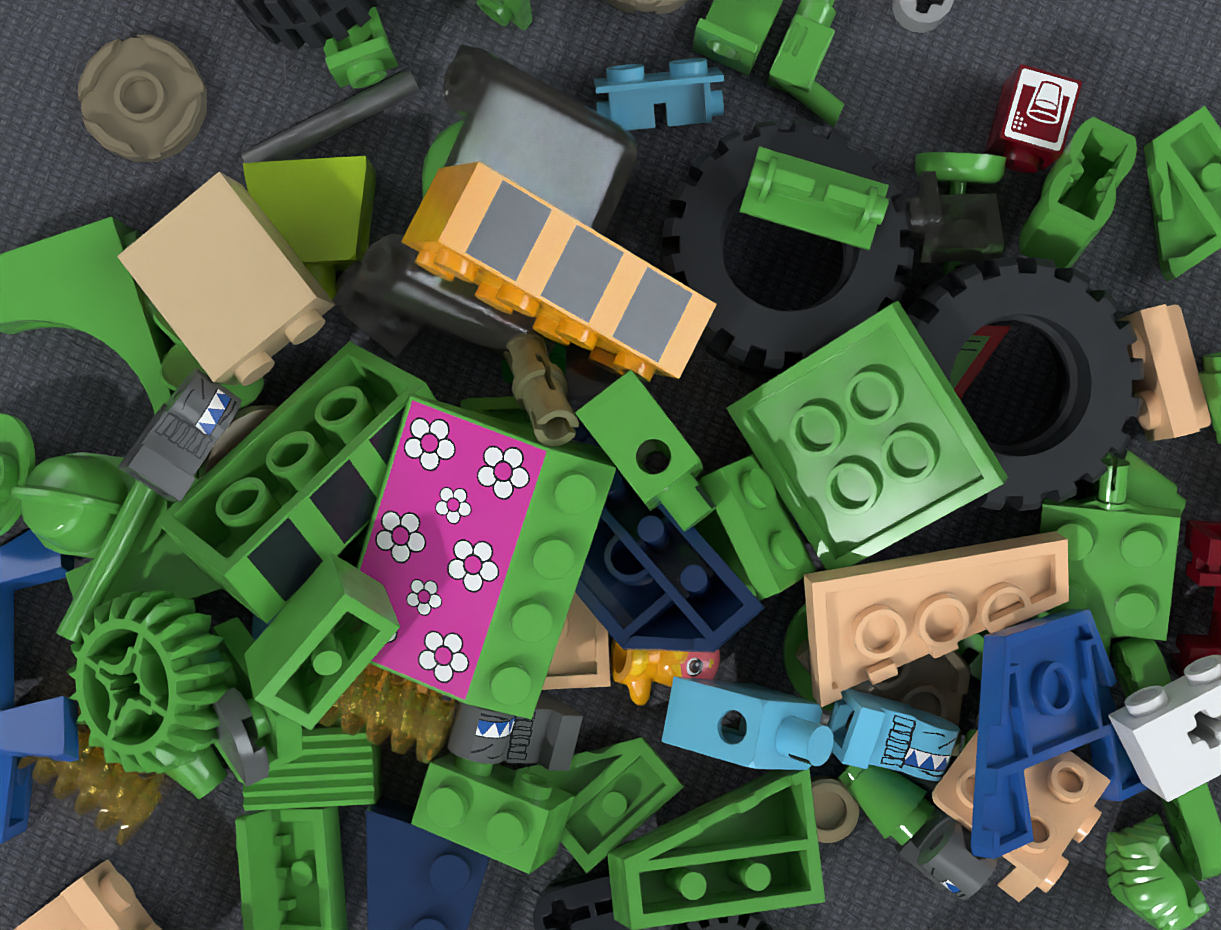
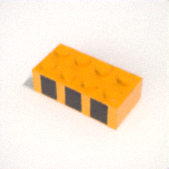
[401,161,717,382]

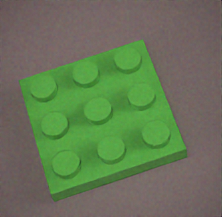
[726,301,1008,570]

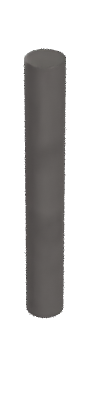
[241,68,420,163]

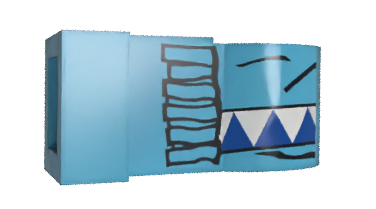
[827,688,960,781]

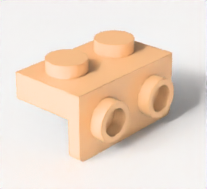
[1117,304,1211,442]

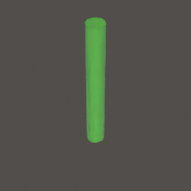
[56,480,159,644]

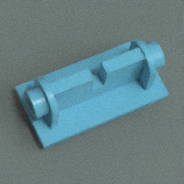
[594,58,724,133]

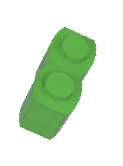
[1019,117,1137,268]

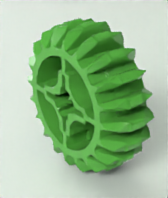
[66,590,233,774]

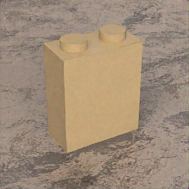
[117,172,335,386]

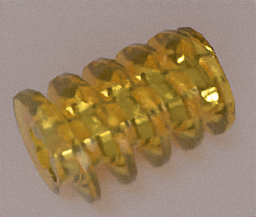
[318,663,459,764]
[17,707,165,847]

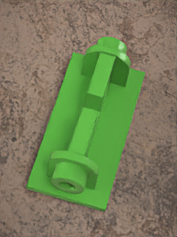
[740,146,889,251]

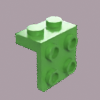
[693,454,816,601]

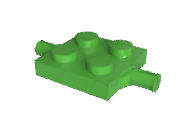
[1032,458,1181,659]

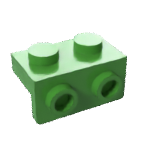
[235,806,348,930]

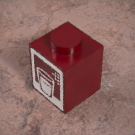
[984,64,1082,173]

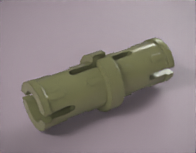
[504,332,579,447]

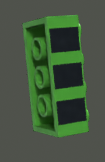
[156,341,437,624]

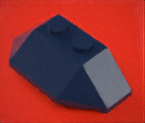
[572,422,764,653]

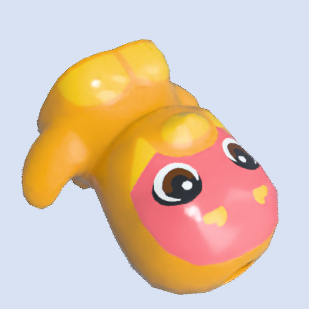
[610,638,720,706]

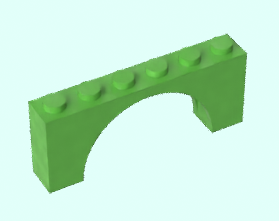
[0,216,224,605]

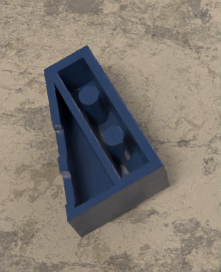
[366,796,490,930]

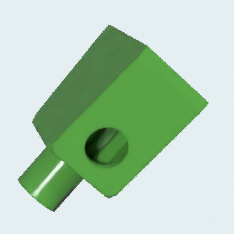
[575,370,717,532]

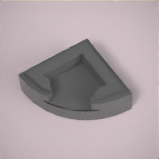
[213,687,270,787]

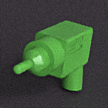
[766,0,844,128]

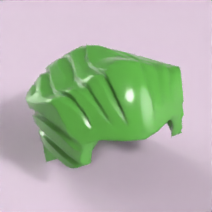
[1105,814,1210,930]

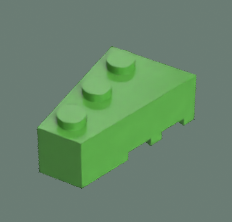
[607,769,825,930]

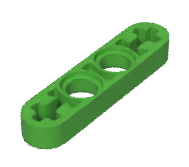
[1111,637,1221,882]

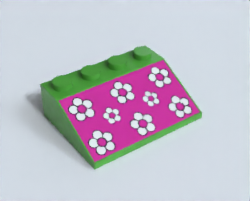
[355,393,617,719]

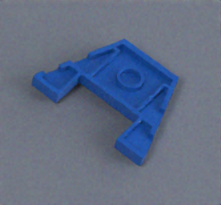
[0,529,79,762]
[971,609,1149,859]

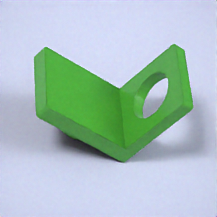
[692,0,783,76]

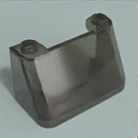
[352,45,638,361]

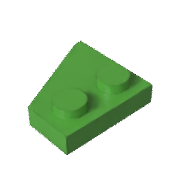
[1144,106,1221,282]
[515,737,685,873]

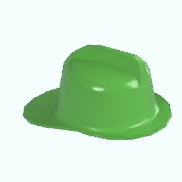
[11,452,168,560]

